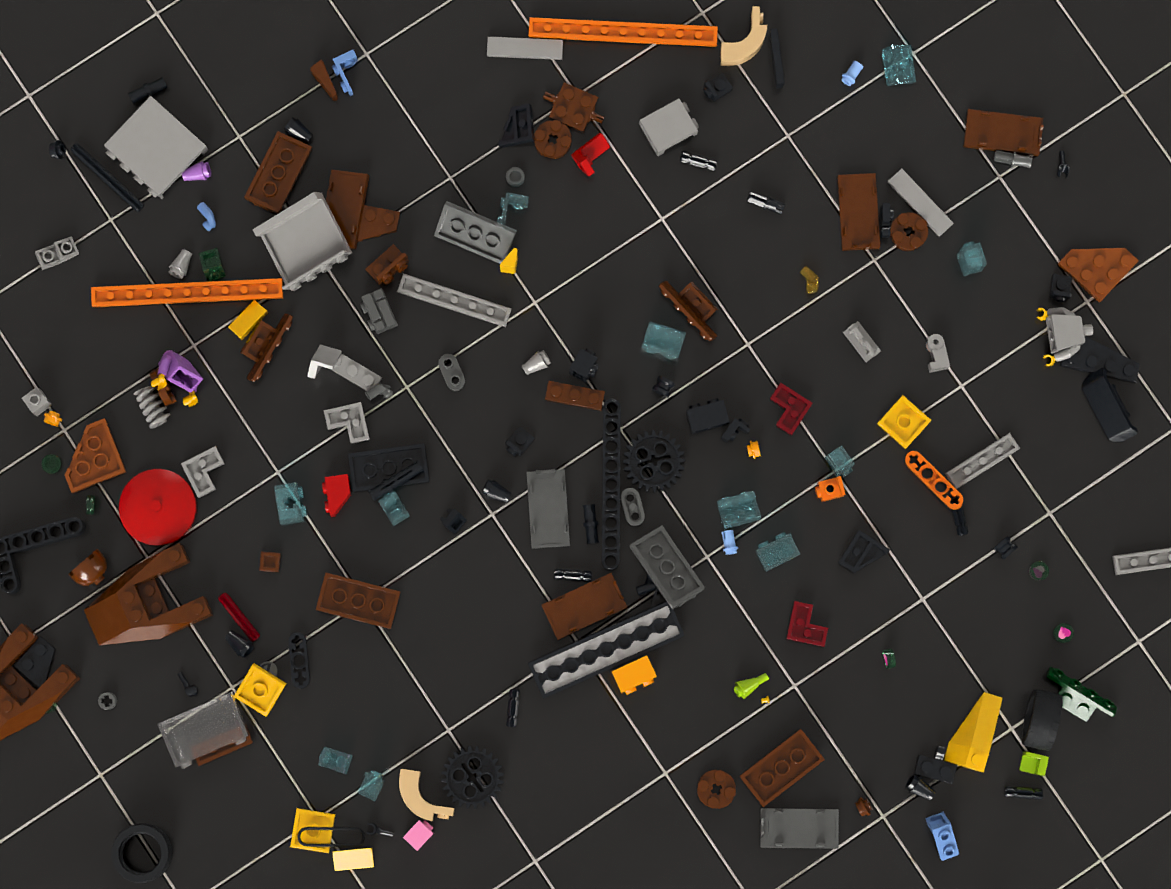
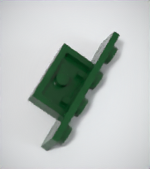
[1047,667,1117,722]

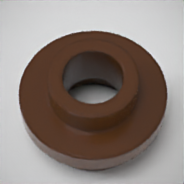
[855,797,872,816]

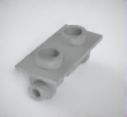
[843,321,881,362]

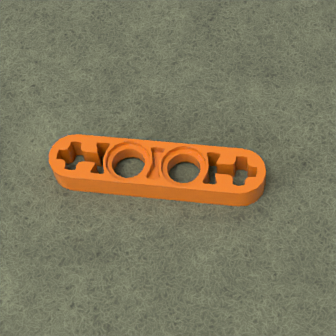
[905,451,963,510]

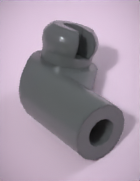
[365,384,393,400]

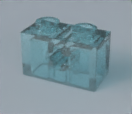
[957,241,987,276]
[274,482,307,526]

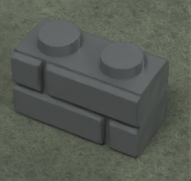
[360,288,398,334]

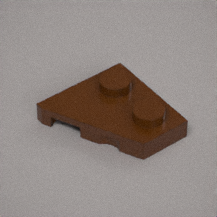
[357,205,401,242]

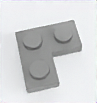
[324,402,370,444]
[181,446,225,498]

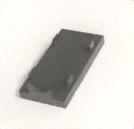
[434,201,517,264]
[527,469,570,549]
[630,525,705,610]
[760,808,839,849]

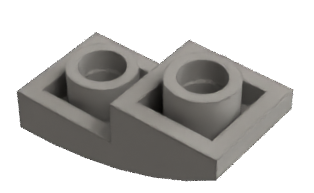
[35,236,79,270]

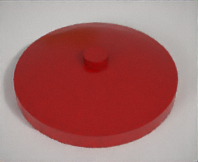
[119,469,197,546]

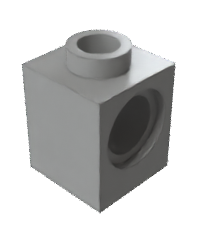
[22,387,52,416]

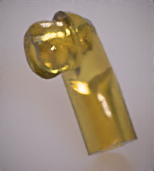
[800,266,819,293]

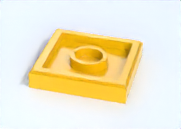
[877,395,931,449]
[234,663,287,717]
[290,808,336,853]

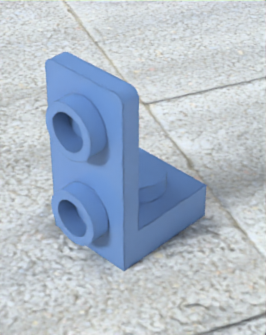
[332,50,358,96]
[925,811,959,861]

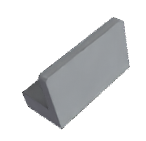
[307,345,342,379]

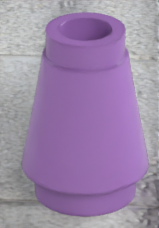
[182,161,211,181]

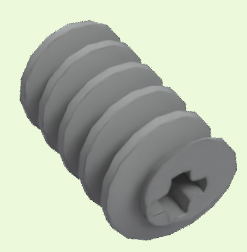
[133,386,170,429]

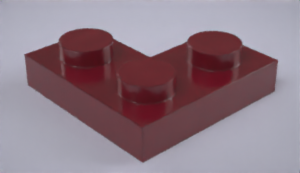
[770,382,813,436]
[786,601,828,647]

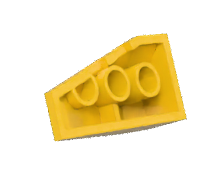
[943,692,1003,772]

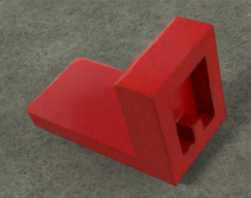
[571,133,610,177]

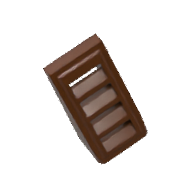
[310,60,338,101]

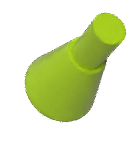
[734,673,769,699]

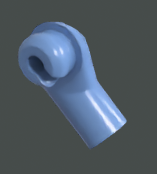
[197,202,216,231]

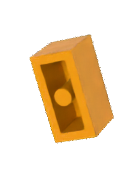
[612,656,657,695]

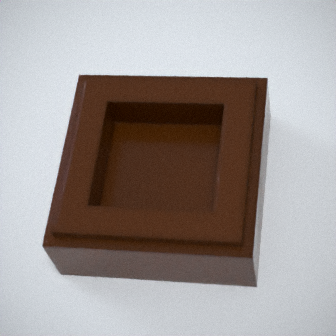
[259,552,281,573]

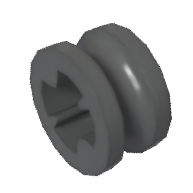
[98,692,117,710]

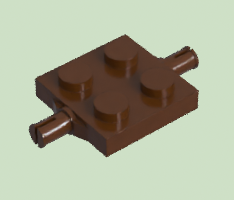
[543,82,605,133]

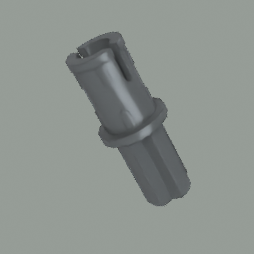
[994,150,1033,168]

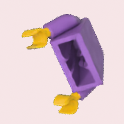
[151,350,203,407]

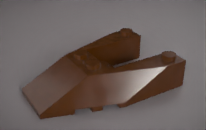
[84,543,213,646]
[0,623,80,741]

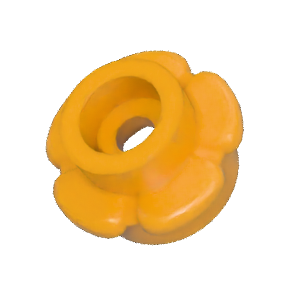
[44,411,62,426]
[747,440,761,459]

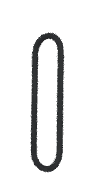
[297,827,365,847]

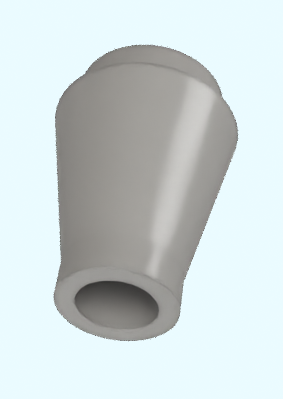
[168,249,192,279]
[522,350,551,375]

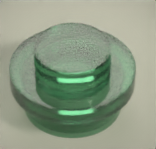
[42,454,61,474]

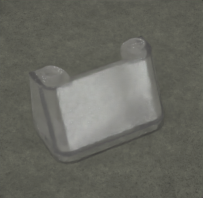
[157,692,249,769]

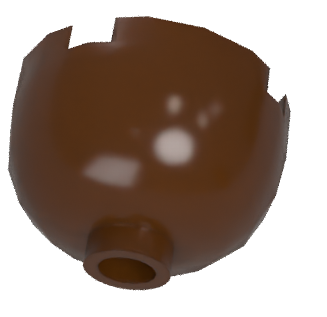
[68,549,107,586]

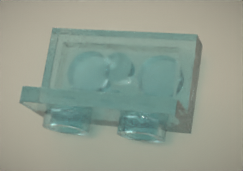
[882,45,916,86]
[642,322,686,359]
[717,491,761,530]
[755,532,800,572]

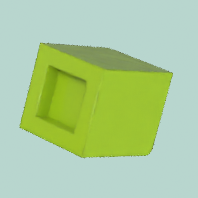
[1019,751,1049,776]

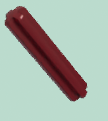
[218,592,260,642]

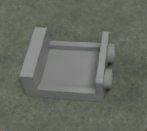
[639,99,699,156]

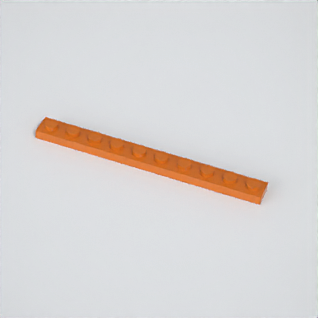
[529,17,718,47]
[91,278,283,307]

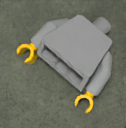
[1037,307,1093,366]

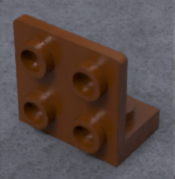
[365,244,409,287]

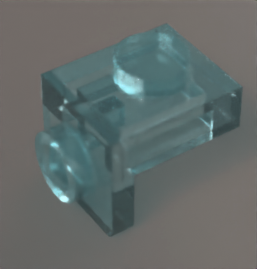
[378,491,410,526]
[318,747,352,774]

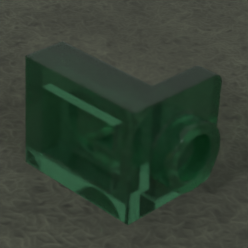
[199,248,226,281]

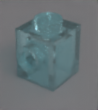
[824,445,855,477]

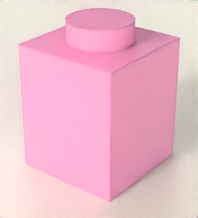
[403,820,434,851]

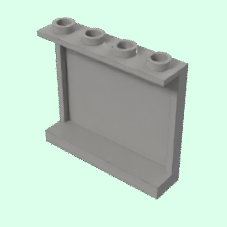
[104,96,208,199]
[253,192,352,291]

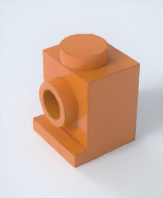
[815,476,846,502]

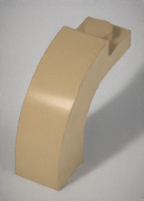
[720,6,767,66]
[399,769,455,821]

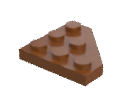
[1057,248,1139,303]
[65,418,126,493]

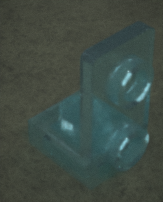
[497,192,529,225]
[358,770,386,801]

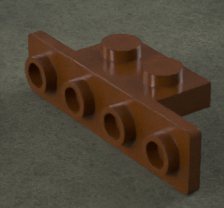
[659,281,718,341]
[240,313,293,382]

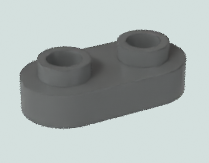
[438,354,465,391]
[621,488,645,526]

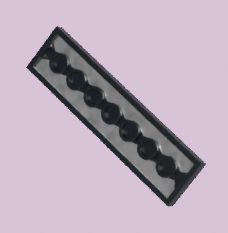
[528,601,685,699]

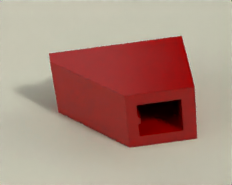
[322,474,352,517]

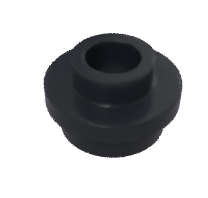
[49,140,66,159]

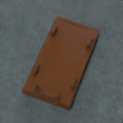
[963,109,1044,156]
[244,131,312,214]
[326,170,369,249]
[837,173,880,251]
[316,572,400,629]
[541,573,628,640]
[740,729,825,807]

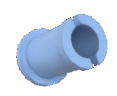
[841,61,863,86]
[721,530,738,555]

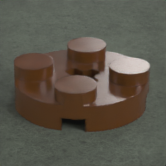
[534,120,572,159]
[890,212,928,251]
[149,368,177,406]
[697,770,736,809]

